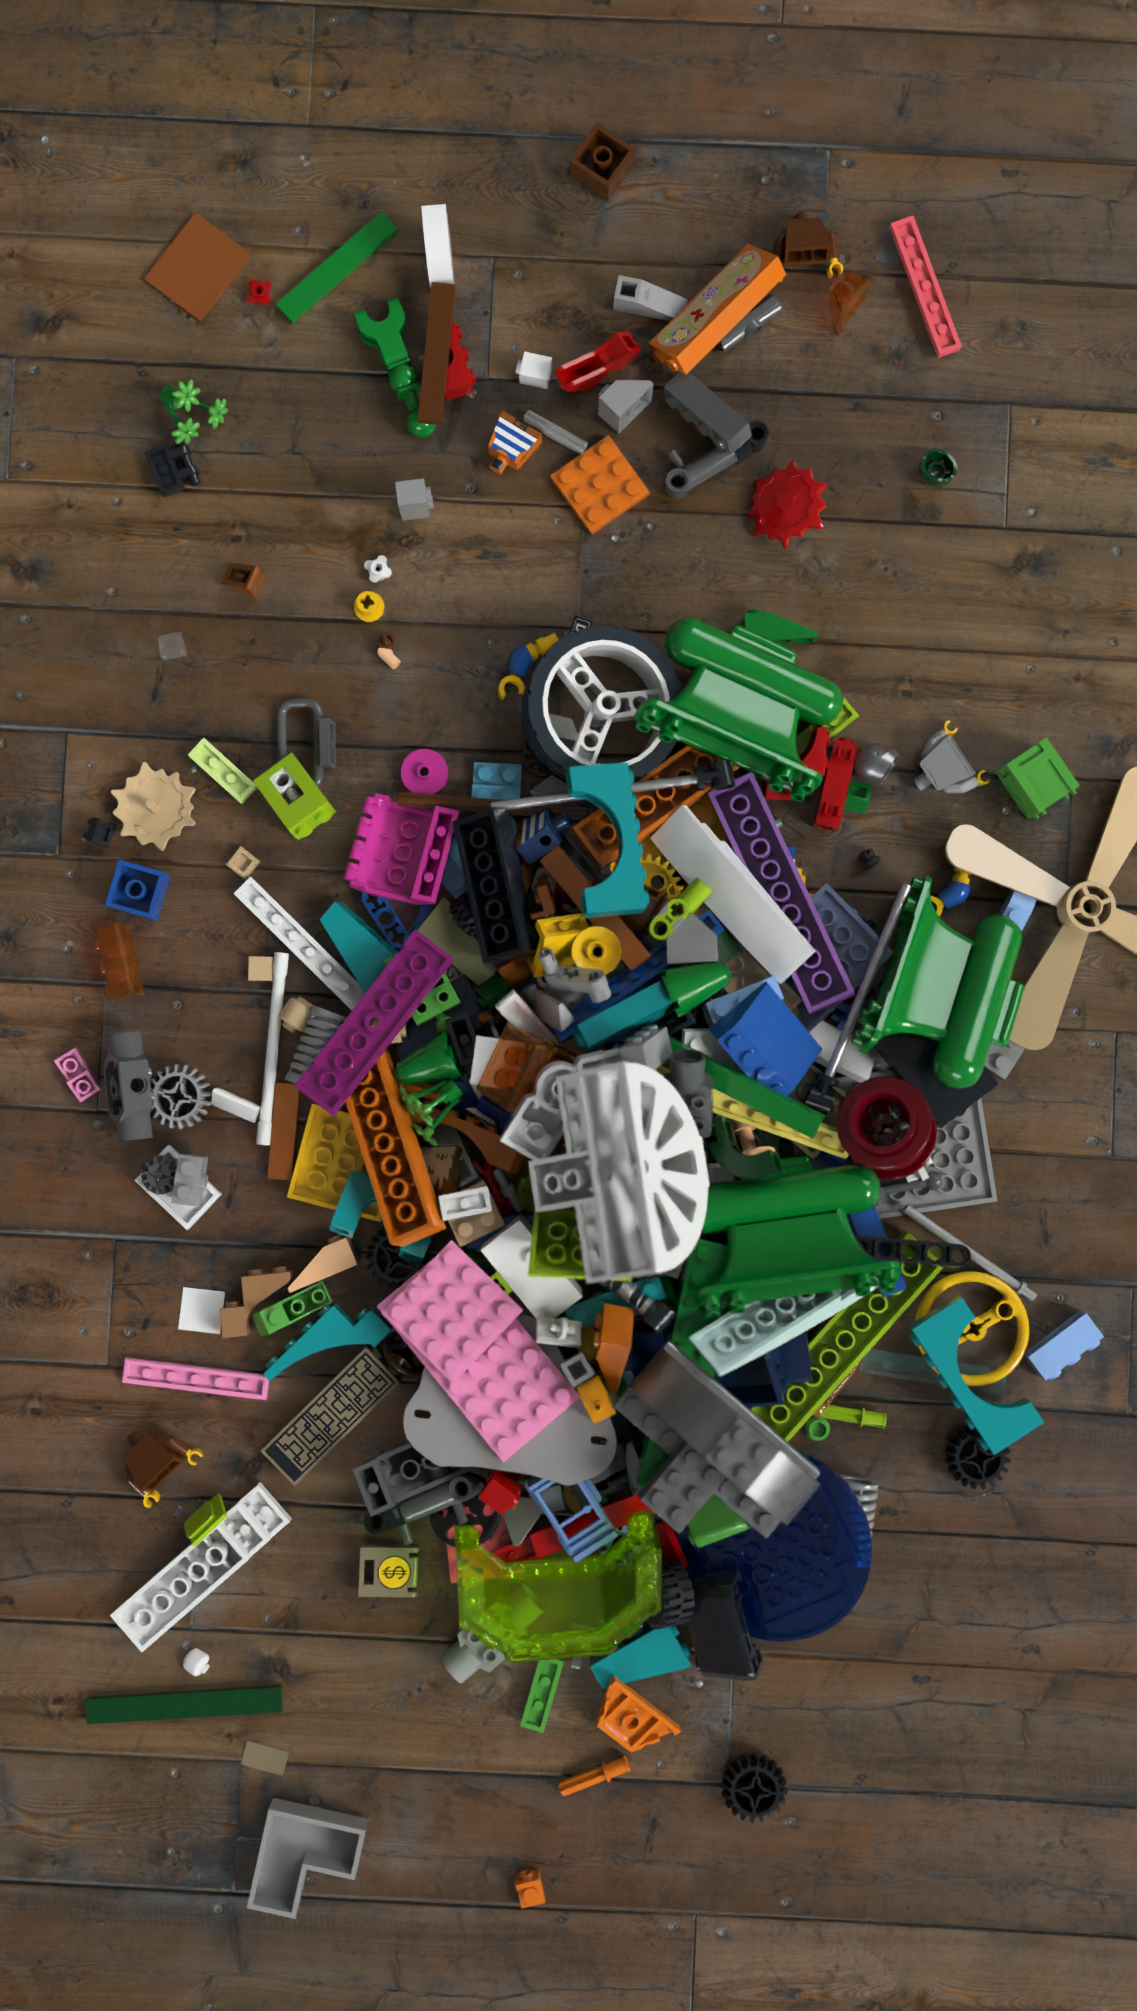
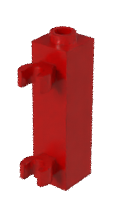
[812,737,858,832]

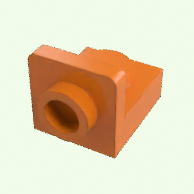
[514,1869,545,1909]

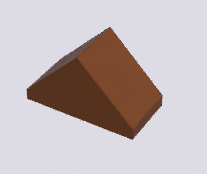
[222,562,265,599]

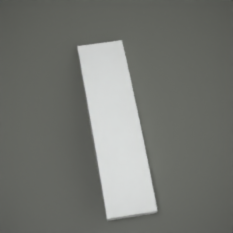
[650,805,815,984]
[110,1482,292,1653]

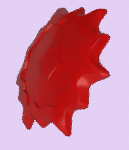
[747,460,828,549]

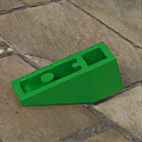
[742,609,818,645]

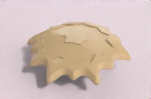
[111,762,195,851]

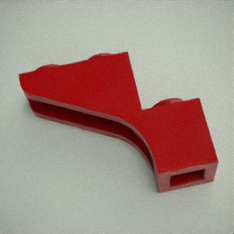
[553,331,641,392]

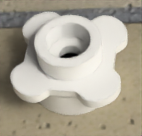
[364,555,392,583]

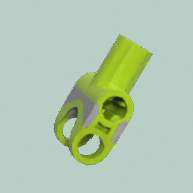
[649,877,713,942]

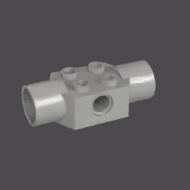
[440,1584,545,1683]

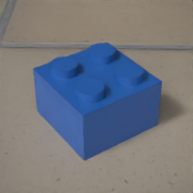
[105,859,171,922]

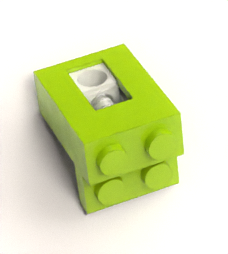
[253,753,336,840]

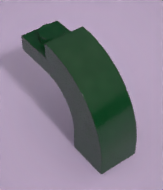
[709,1115,785,1182]

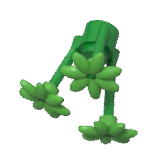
[160,379,228,444]
[399,1079,463,1146]

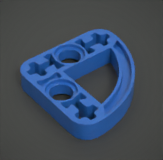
[362,892,432,949]

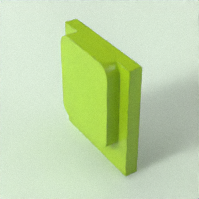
[184,1493,227,1547]

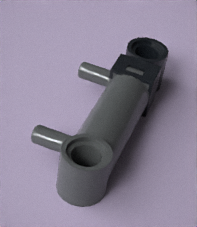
[665,421,769,499]
[364,1474,480,1545]

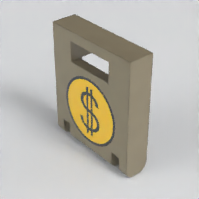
[358,1544,419,1597]

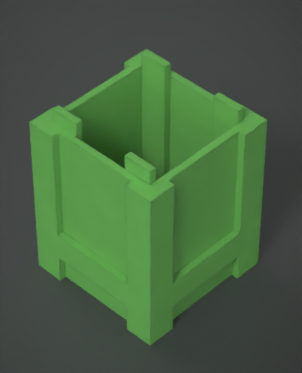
[995,738,1080,820]

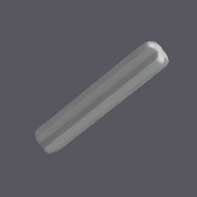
[523,410,588,454]

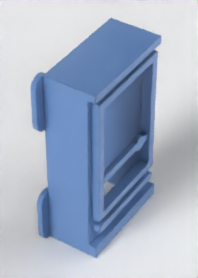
[524,1476,618,1563]

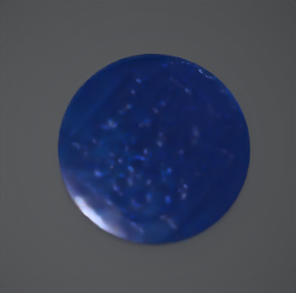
[675,1449,872,1642]

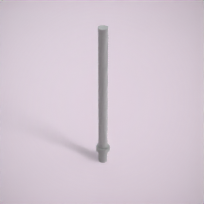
[902,1204,1037,1302]

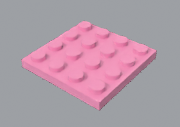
[382,1240,523,1384]

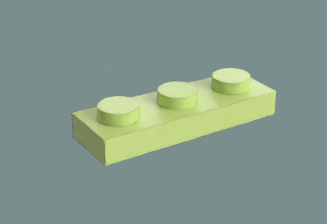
[188,738,258,804]

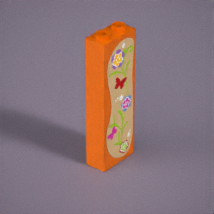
[648,244,786,375]

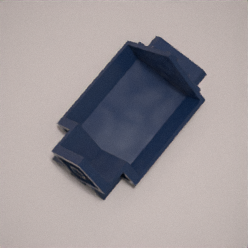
[623,1308,813,1407]

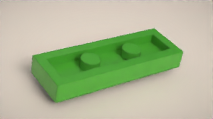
[520,1652,564,1733]

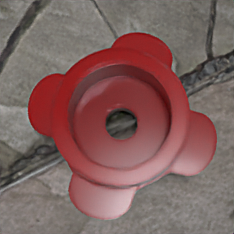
[247,280,272,305]

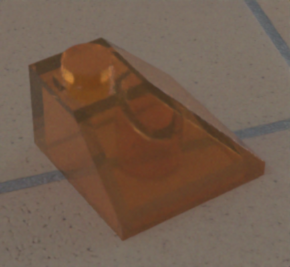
[829,272,873,335]

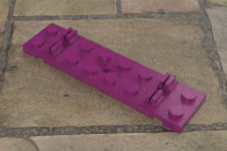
[294,929,455,1116]

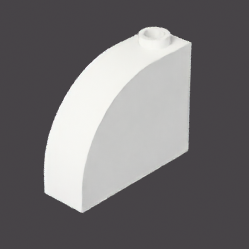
[421,204,454,289]

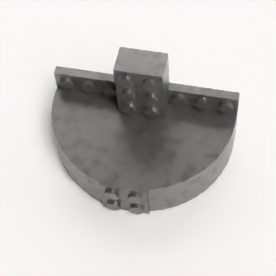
[613,1341,820,1538]

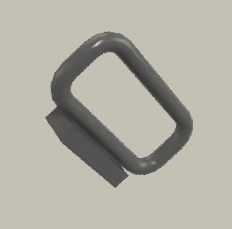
[277,698,336,793]

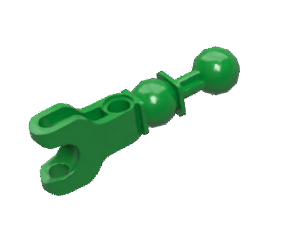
[354,297,436,439]

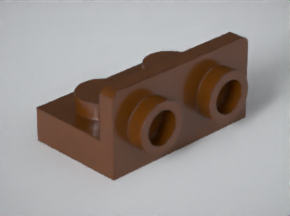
[530,874,555,920]

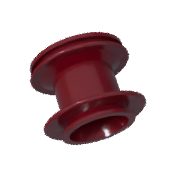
[836,1077,937,1180]

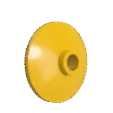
[572,926,622,974]

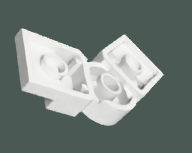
[500,1048,622,1160]

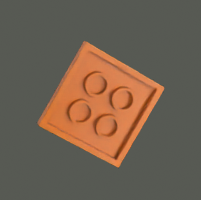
[551,435,650,535]

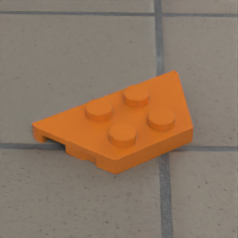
[595,1675,681,1753]

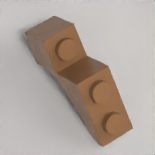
[220,1266,294,1338]

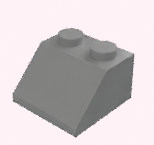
[598,380,653,434]

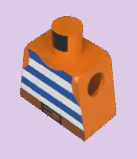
[488,411,542,475]

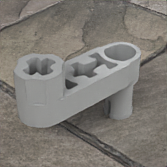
[538,948,611,1003]

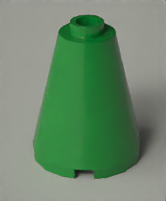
[659,960,732,1017]
[394,1032,465,1086]

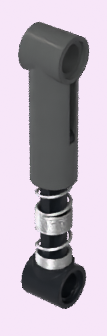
[598,1280,677,1334]

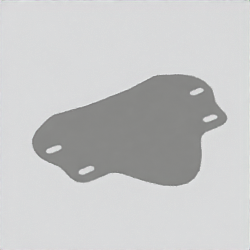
[403,1315,617,1485]

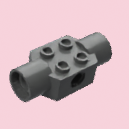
[103,1031,154,1142]
[663,1049,714,1148]

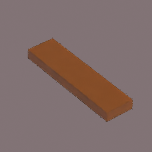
[267,1082,300,1181]

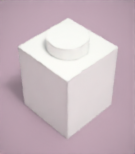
[516,351,552,389]

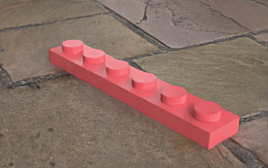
[889,216,962,358]

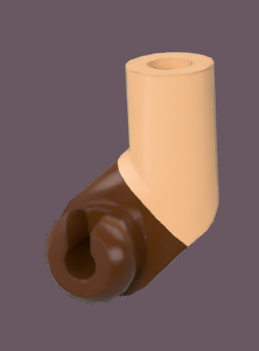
[377,633,401,670]

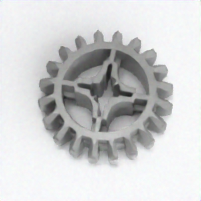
[150,1064,212,1129]

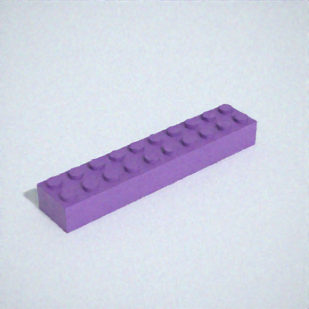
[708,772,856,1015]

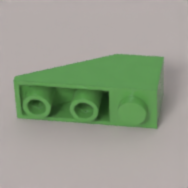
[251,1281,333,1337]

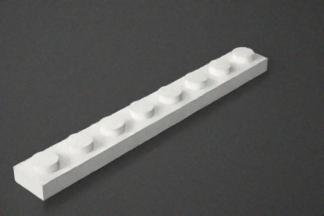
[234,877,366,1011]

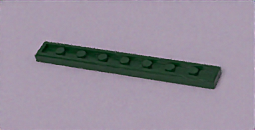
[86,1685,284,1724]

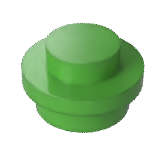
[805,1416,830,1441]

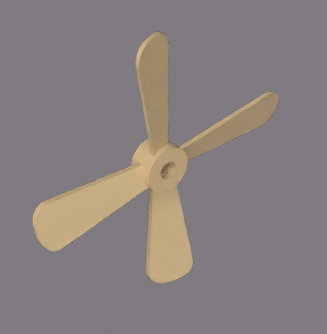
[945,767,1137,1050]

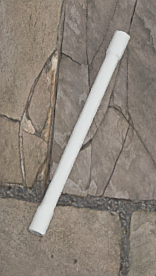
[256,952,289,1145]

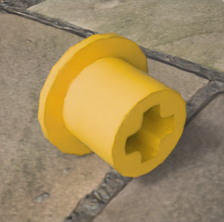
[354,591,384,622]

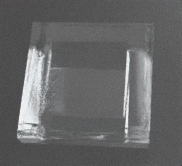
[158,632,187,660]

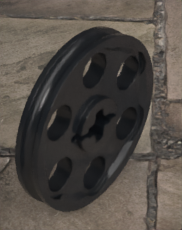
[429,1472,502,1549]

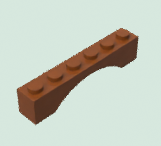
[405,1091,525,1174]

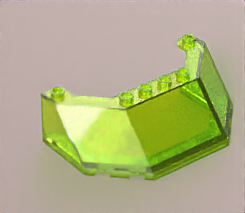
[454,1511,662,1663]

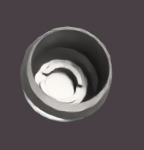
[853,743,900,785]

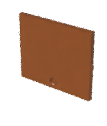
[144,213,252,322]

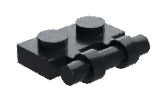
[144,440,201,498]

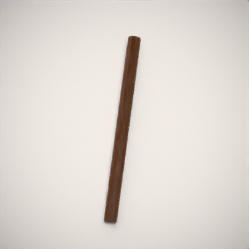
[397,792,589,821]

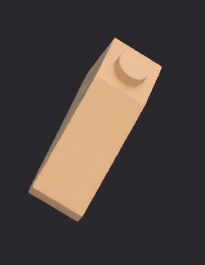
[288,1234,360,1293]

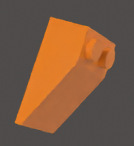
[593,1303,634,1395]

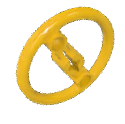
[915,1271,1029,1386]

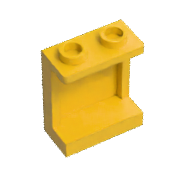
[527,913,589,977]

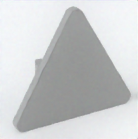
[503,1497,547,1546]

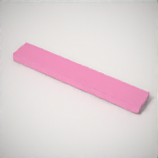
[122,1357,270,1400]

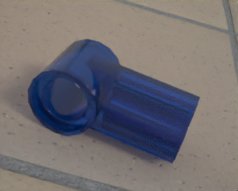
[476,1092,517,1131]

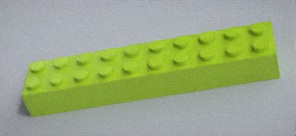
[748,1230,943,1442]

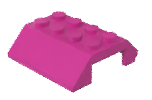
[343,793,459,905]

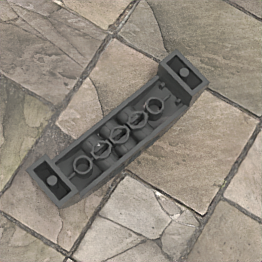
[352,1441,479,1517]

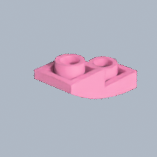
[54,1047,101,1102]

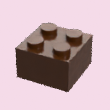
[570,123,636,201]

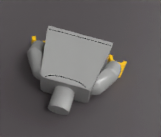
[913,720,990,794]

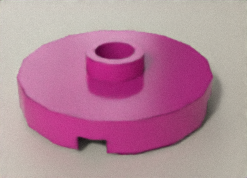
[401,749,448,794]

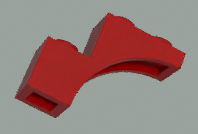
[762,726,830,800]

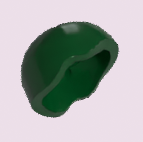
[919,448,958,487]

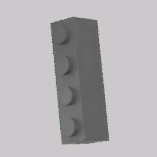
[663,372,752,455]

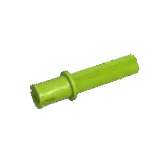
[813,1403,887,1429]

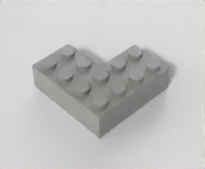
[247,1798,369,1919]

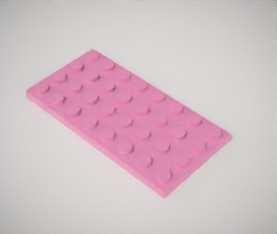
[377,1258,580,1463]

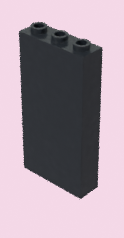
[849,982,999,1128]

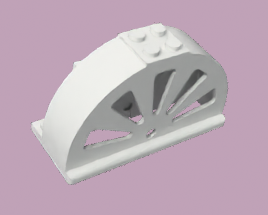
[528,1062,710,1283]

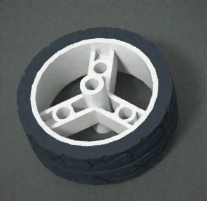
[521,626,682,784]

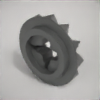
[141,1156,177,1195]

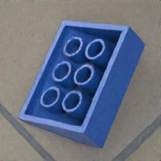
[709,981,823,1096]

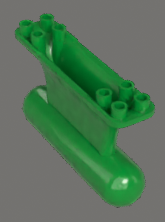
[634,616,843,802]
[851,875,1024,1089]
[698,1156,901,1318]

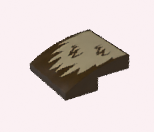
[420,1145,462,1199]

